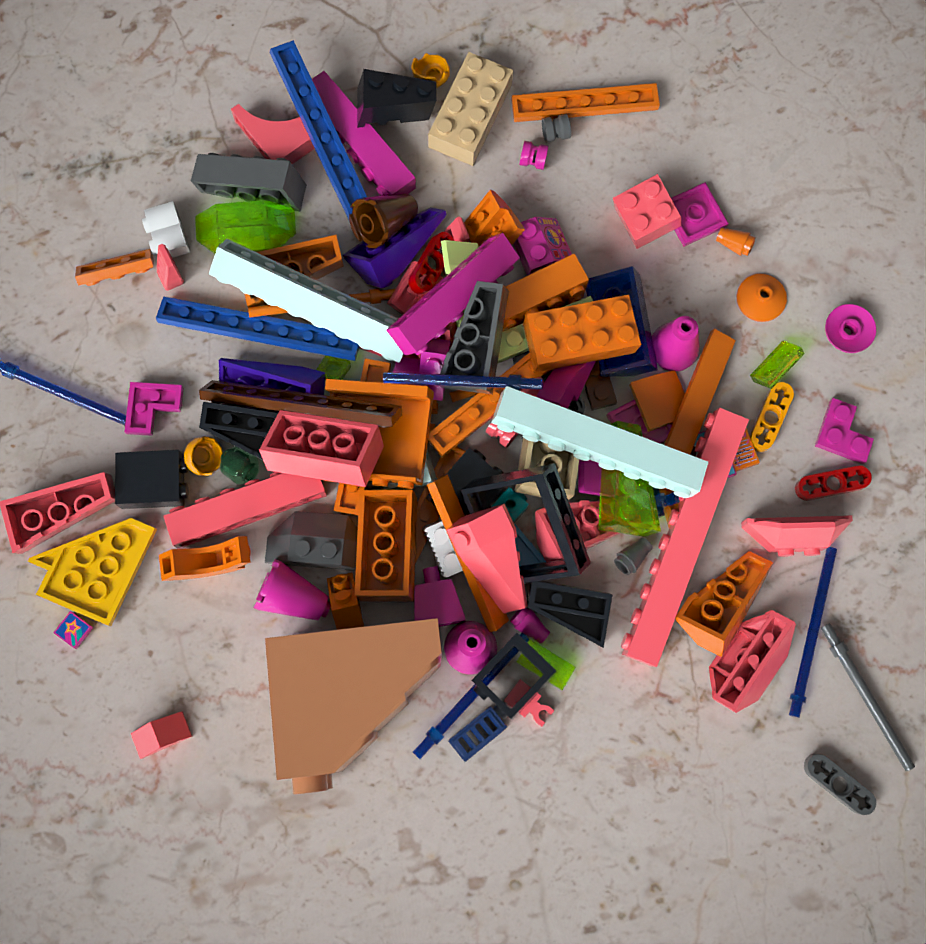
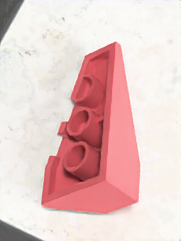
[535,498,644,562]

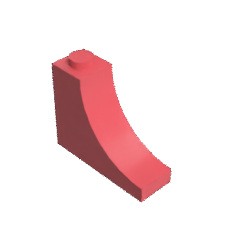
[231,104,315,164]

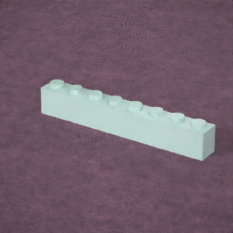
[209,239,404,363]
[491,386,708,498]

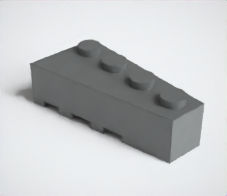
[191,153,307,212]
[435,281,509,395]

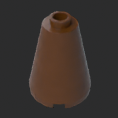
[349,194,418,248]

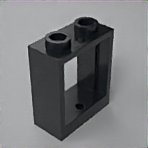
[471,633,557,720]

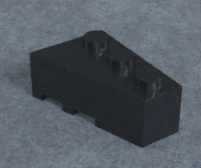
[357,69,437,128]
[199,402,278,460]
[527,581,613,648]

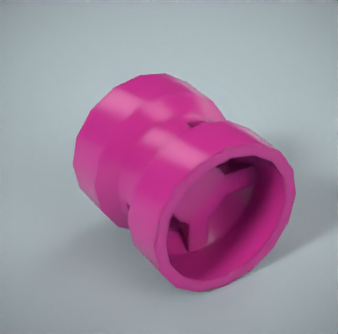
[519,141,549,170]

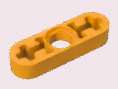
[750,382,794,452]

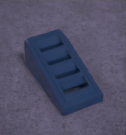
[448,706,507,762]

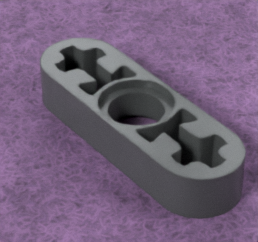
[804,754,876,815]

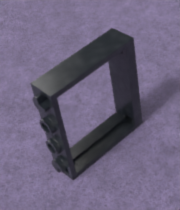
[461,463,591,583]

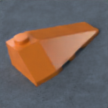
[675,551,773,657]

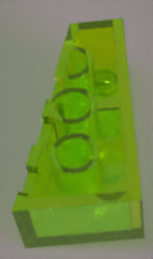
[599,421,661,537]

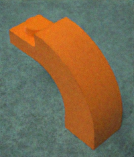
[159,536,251,581]

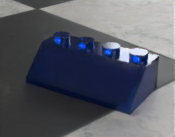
[586,266,658,377]

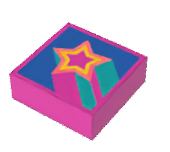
[53,611,94,649]

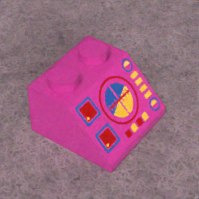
[513,217,572,276]

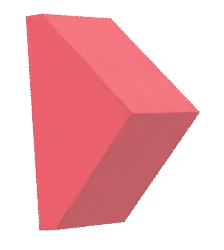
[131,711,192,759]

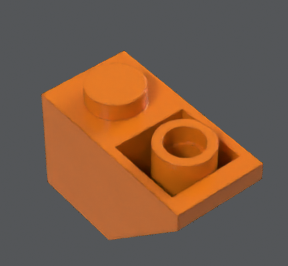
[327,572,364,630]

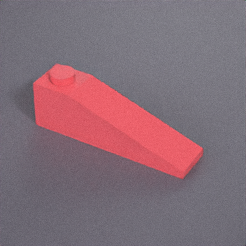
[446,504,527,614]

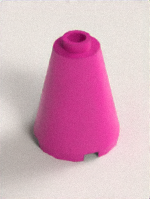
[649,316,700,372]
[253,559,331,621]
[444,621,497,674]

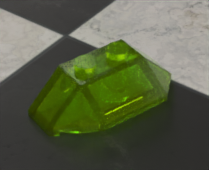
[195,200,296,254]

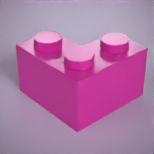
[392,338,451,401]

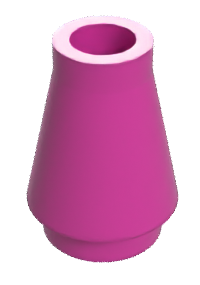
[510,608,550,644]

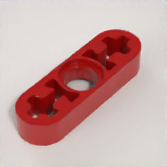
[409,232,454,294]
[795,466,872,501]

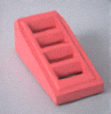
[157,244,184,291]

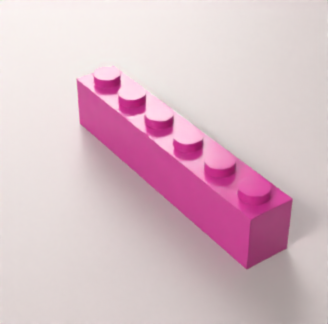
[312,71,416,196]
[386,233,520,355]

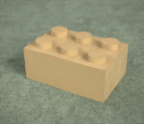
[515,438,579,500]

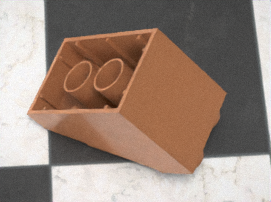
[265,618,442,794]

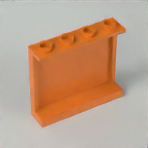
[323,379,434,489]

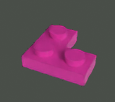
[124,382,184,436]
[815,398,874,464]

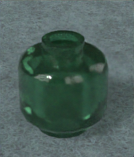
[220,446,259,485]

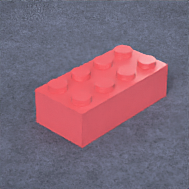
[259,410,384,487]

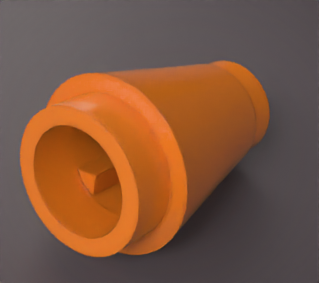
[716,227,756,256]

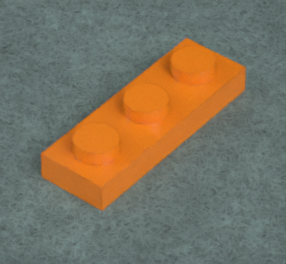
[75,249,154,286]

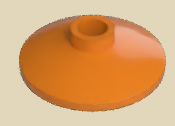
[736,274,787,322]

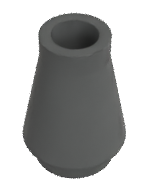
[614,537,653,575]

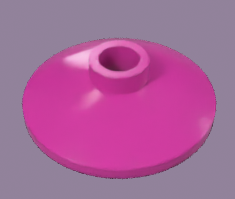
[825,304,876,353]

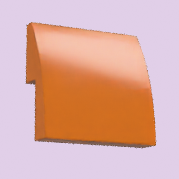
[464,190,525,246]
[629,370,685,432]

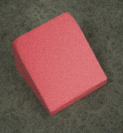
[444,216,470,242]

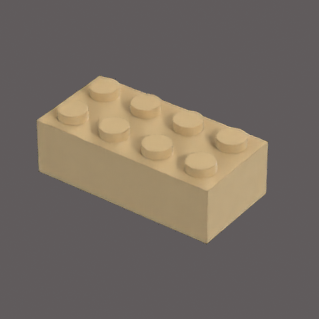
[428,52,513,166]

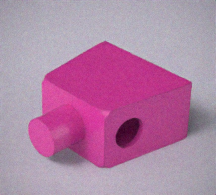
[414,566,466,627]

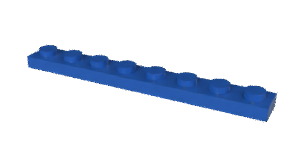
[269,40,367,220]
[156,296,360,361]

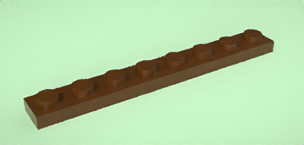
[199,380,402,428]

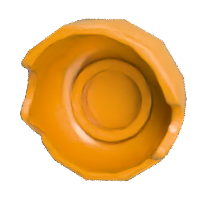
[411,53,450,88]
[184,436,224,476]

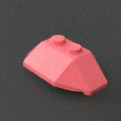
[741,515,853,557]
[709,610,796,713]

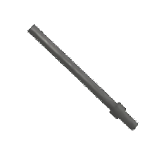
[821,623,915,771]

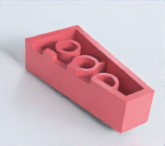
[0,472,115,554]

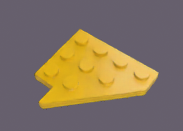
[27,518,157,627]

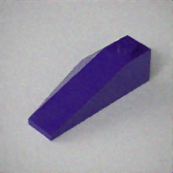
[343,207,447,288]
[219,358,325,413]

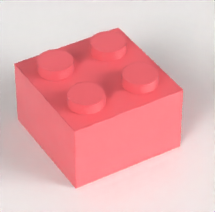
[613,174,682,249]

